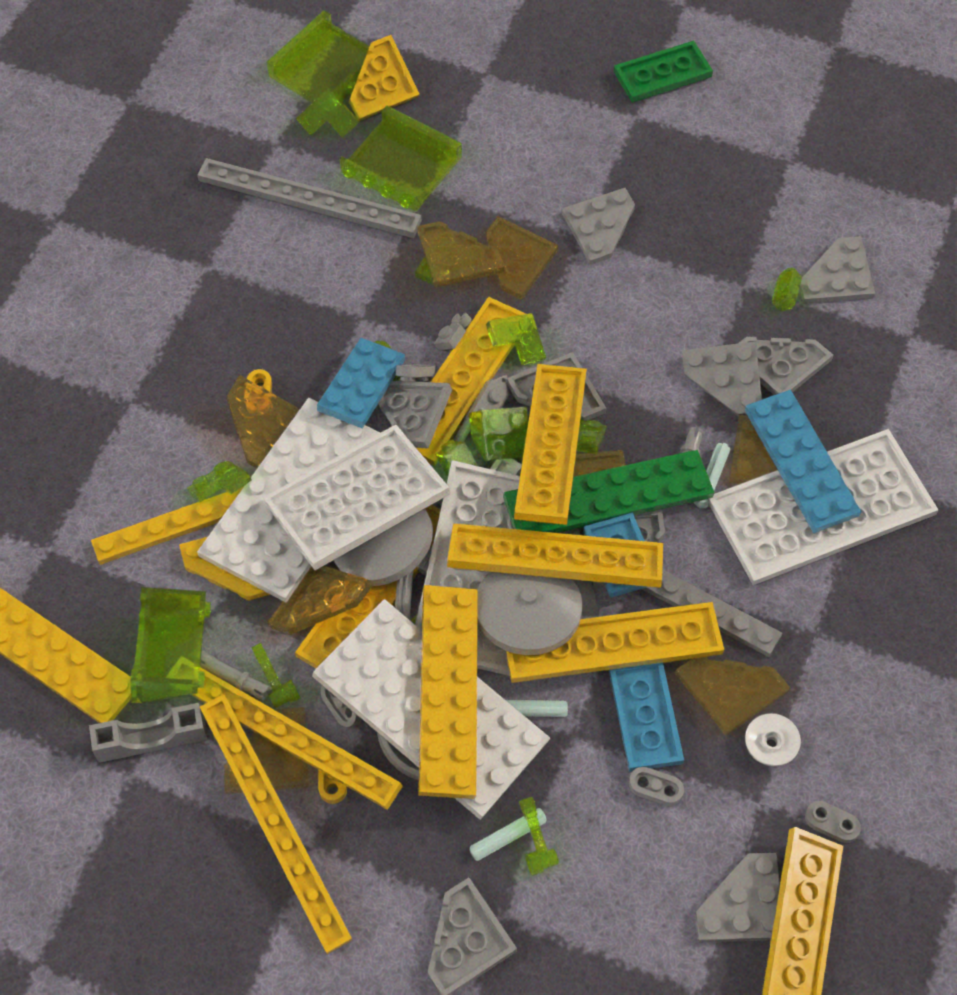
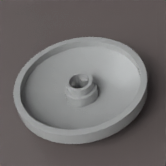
[334,508,433,586]
[477,572,582,655]

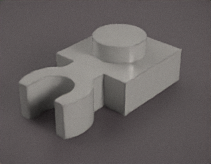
[434,313,472,350]

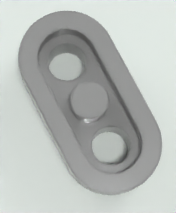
[395,364,435,382]
[321,685,362,727]
[629,767,684,806]
[805,801,861,843]

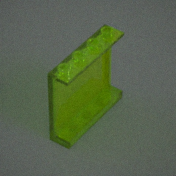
[267,10,370,113]
[340,105,462,211]

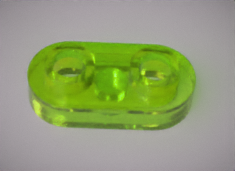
[772,267,802,311]

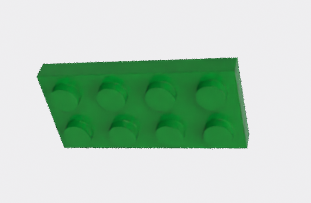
[614,40,713,103]

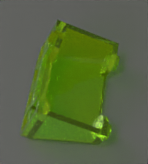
[130,587,211,703]

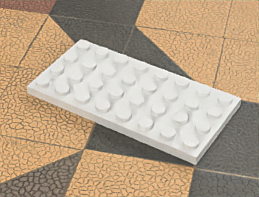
[197,398,380,602]
[708,429,938,585]
[415,461,520,676]
[312,599,550,820]

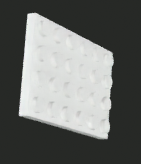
[263,425,450,570]

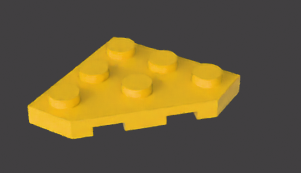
[349,35,420,121]
[179,537,271,601]

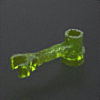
[251,643,301,709]
[519,797,559,876]

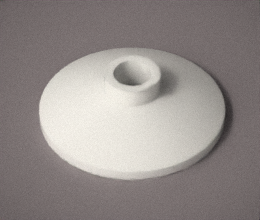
[745,714,801,766]

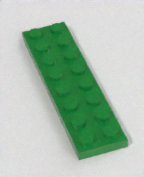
[503,449,715,533]

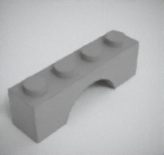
[89,703,208,763]

